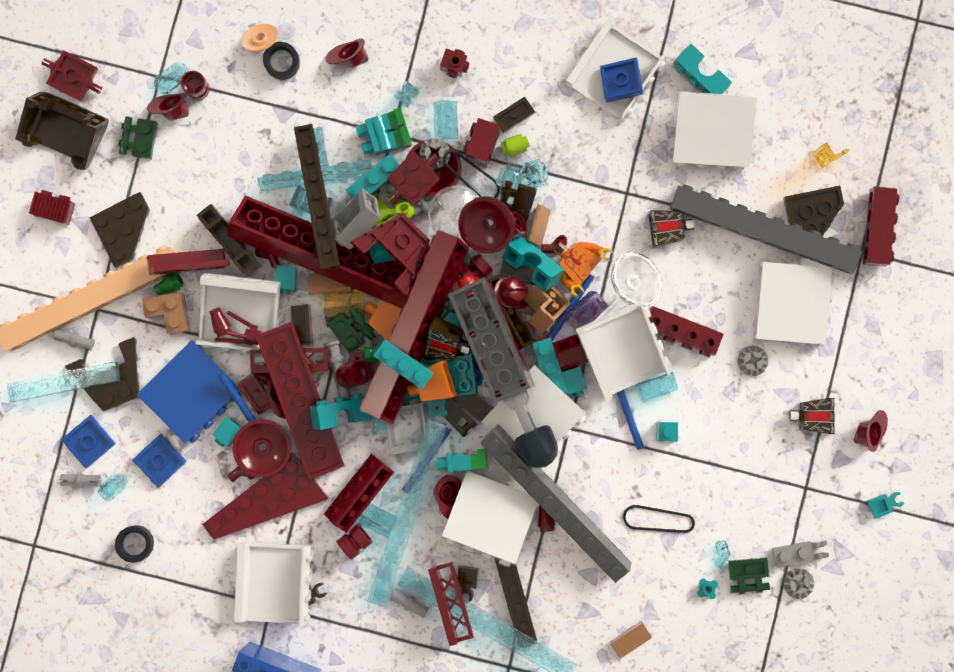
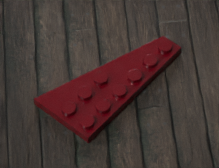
[202,453,329,540]

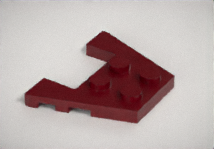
[350,213,430,295]

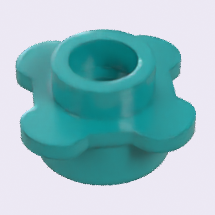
[427,399,448,418]
[697,578,718,599]

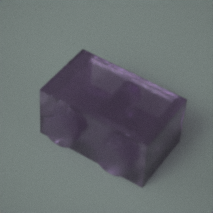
[563,291,609,331]

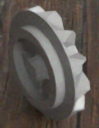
[420,138,450,169]
[737,346,768,376]
[783,568,815,599]

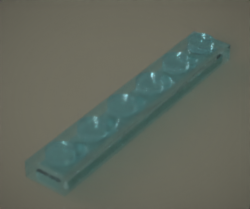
[257,159,373,192]
[6,361,120,403]

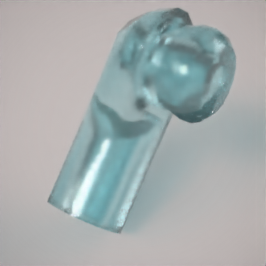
[714,540,731,569]

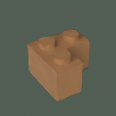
[524,284,571,334]
[142,292,190,335]

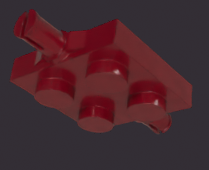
[41,50,103,102]
[386,151,441,206]

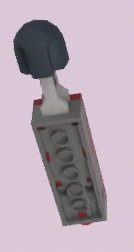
[448,275,558,468]

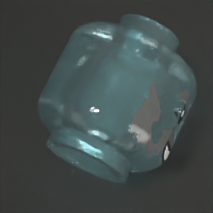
[522,159,549,188]

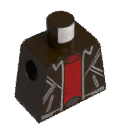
[648,210,694,249]
[424,316,471,361]
[789,398,835,434]

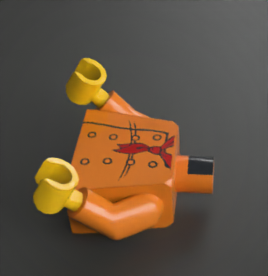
[553,241,614,299]

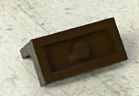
[291,304,313,344]

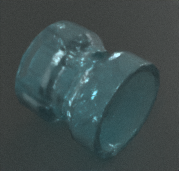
[394,81,420,108]

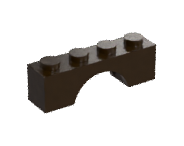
[196,204,262,277]

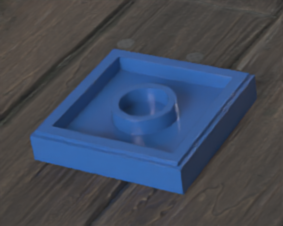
[600,57,644,103]
[61,415,116,469]
[132,434,187,488]

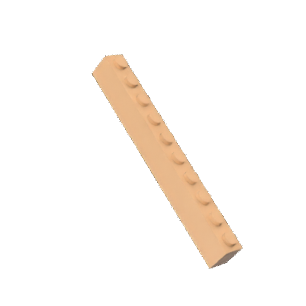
[0,246,175,352]

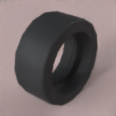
[263,41,300,80]
[115,525,154,563]

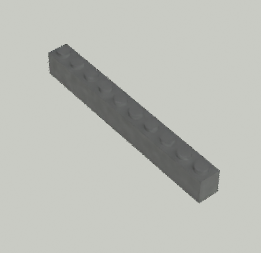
[670,184,862,275]
[480,424,632,583]

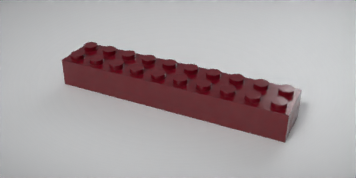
[227,195,421,308]
[360,230,470,424]

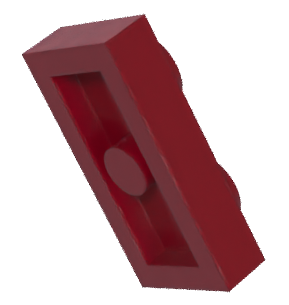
[237,373,271,415]

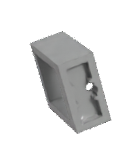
[332,188,381,249]
[386,400,430,455]

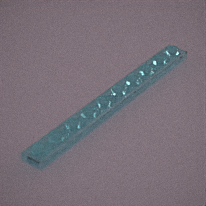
[367,418,447,608]
[398,567,577,672]

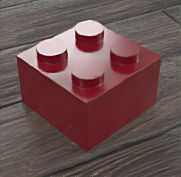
[463,118,500,168]

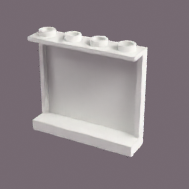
[565,18,666,122]
[671,91,757,170]
[753,262,835,345]
[196,273,281,355]
[575,301,671,402]
[481,364,586,447]
[441,471,538,567]
[234,542,313,626]

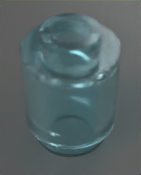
[98,473,127,501]

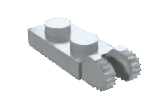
[772,540,830,567]

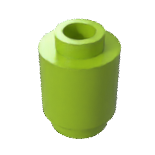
[500,134,530,157]

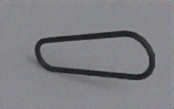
[443,150,500,198]
[623,505,695,533]

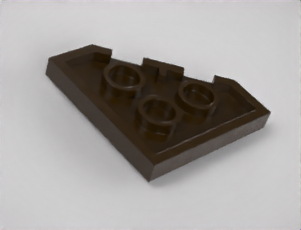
[783,185,844,236]
[89,192,150,269]

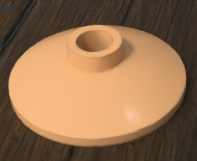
[241,24,278,52]

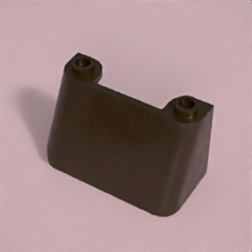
[15,92,109,170]

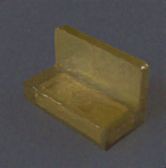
[812,142,850,169]
[324,291,364,317]

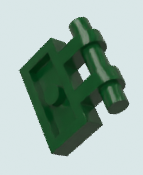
[118,116,158,160]
[327,306,376,353]
[728,557,770,595]

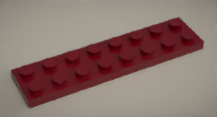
[255,321,345,480]

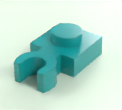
[866,492,905,519]

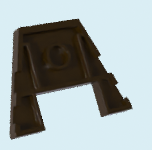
[65,337,140,412]

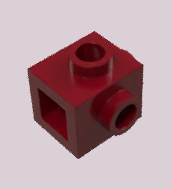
[440,48,470,78]

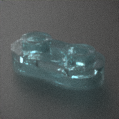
[154,62,189,94]

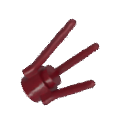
[215,311,262,346]

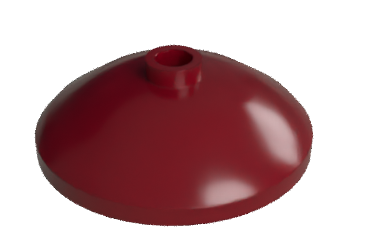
[406,139,462,197]
[458,196,515,254]
[232,419,291,477]

